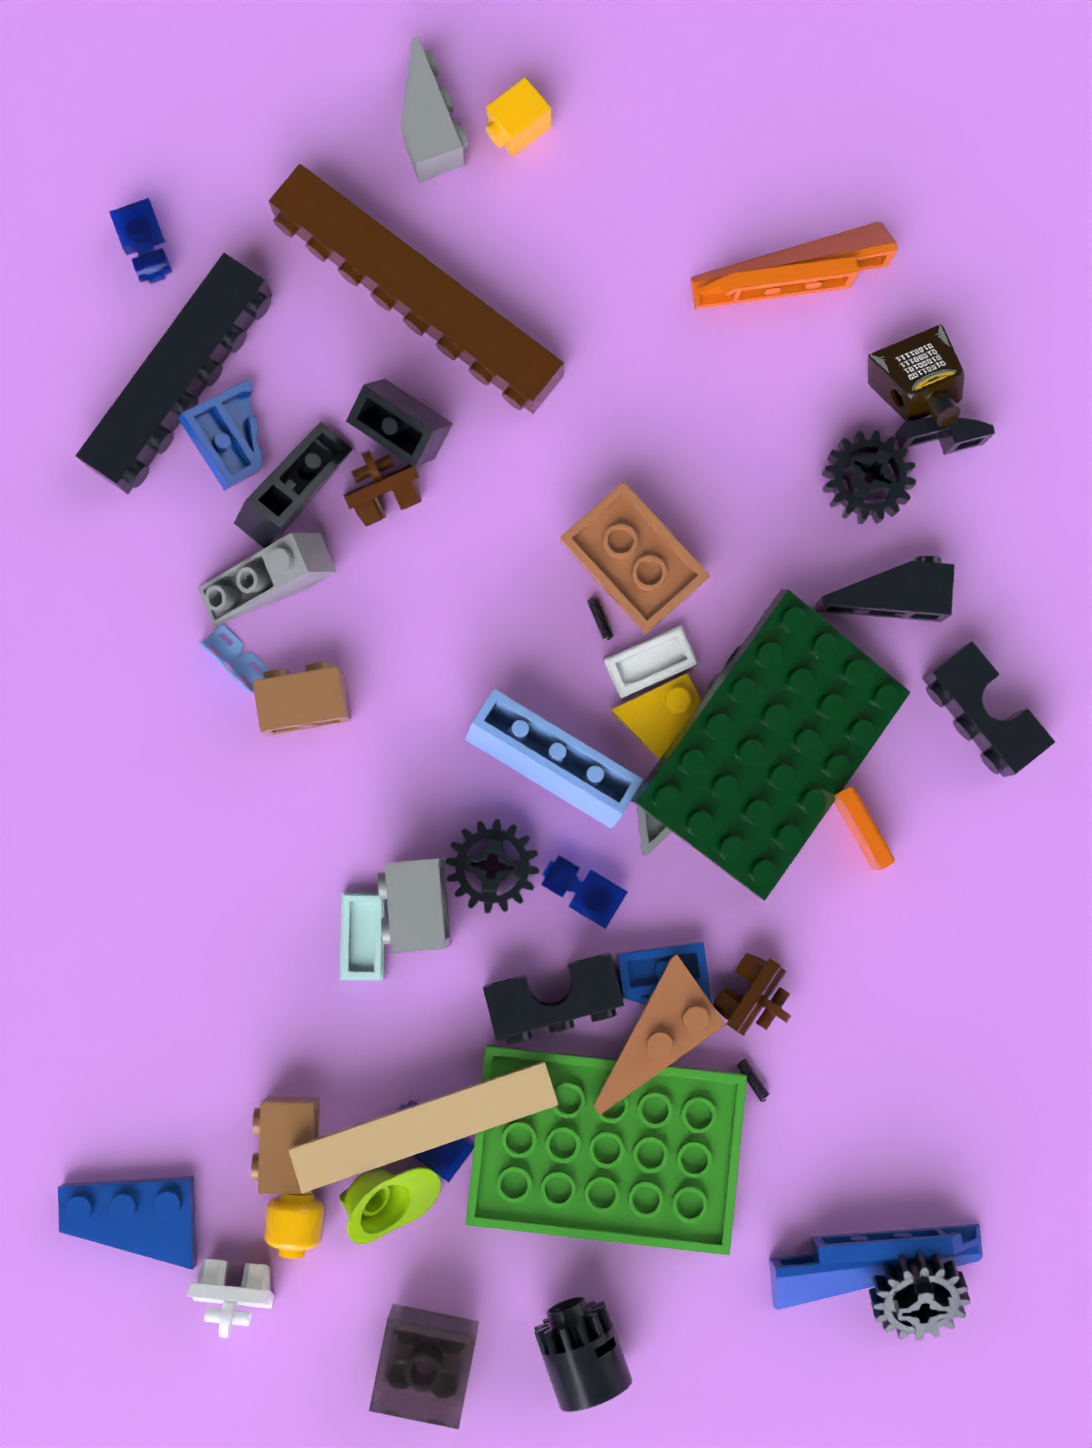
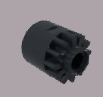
[534,1297,632,1412]

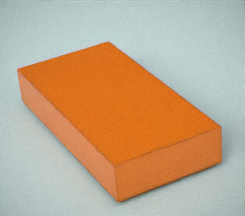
[834,786,895,870]

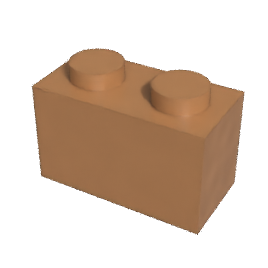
[252,661,351,736]
[251,1096,320,1194]

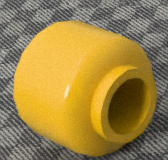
[264,1191,325,1259]

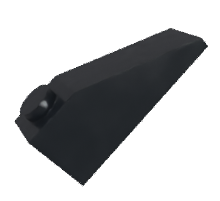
[234,422,353,548]
[815,556,955,622]

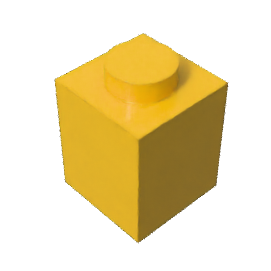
[486,77,551,157]

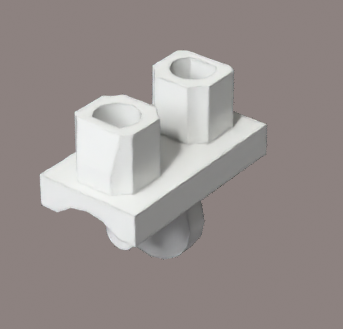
[187,1258,275,1338]

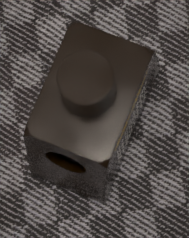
[868,324,964,426]

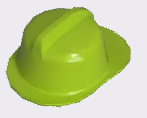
[339,1167,441,1244]

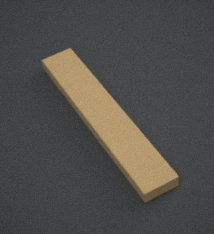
[288,1060,559,1193]

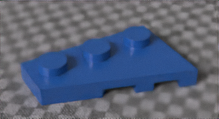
[58,1176,197,1270]

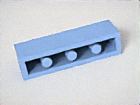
[465,689,643,829]

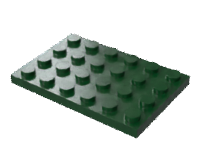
[630,589,911,901]

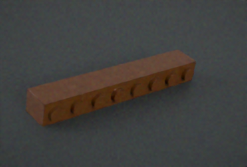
[268,164,564,414]

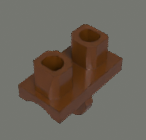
[343,450,422,527]
[713,953,791,1036]

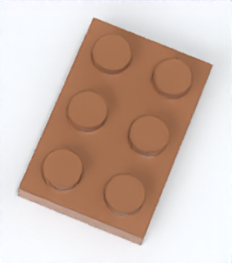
[560,481,710,635]

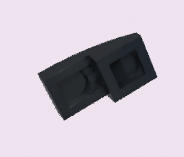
[895,417,995,455]

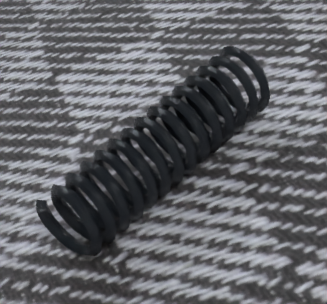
[587,598,614,640]
[737,1059,770,1102]

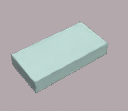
[340,893,386,980]

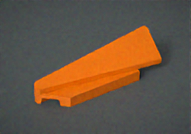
[690,222,898,309]

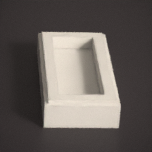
[603,626,699,700]

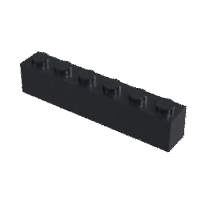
[75,253,272,494]

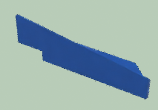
[769,1224,983,1310]

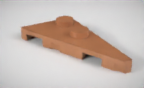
[593,954,726,1115]

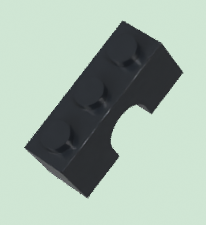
[922,641,1055,777]
[483,952,624,1044]

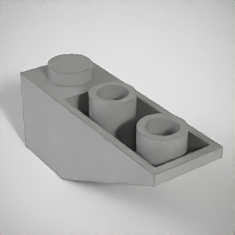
[401,36,468,183]
[198,532,337,626]

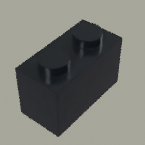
[346,378,453,467]

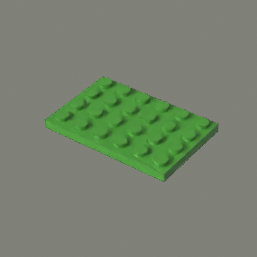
[465,1044,747,1255]

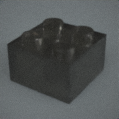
[369,1304,479,1429]

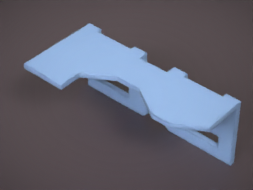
[198,623,270,694]

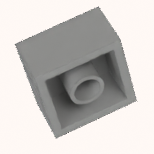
[378,858,451,954]

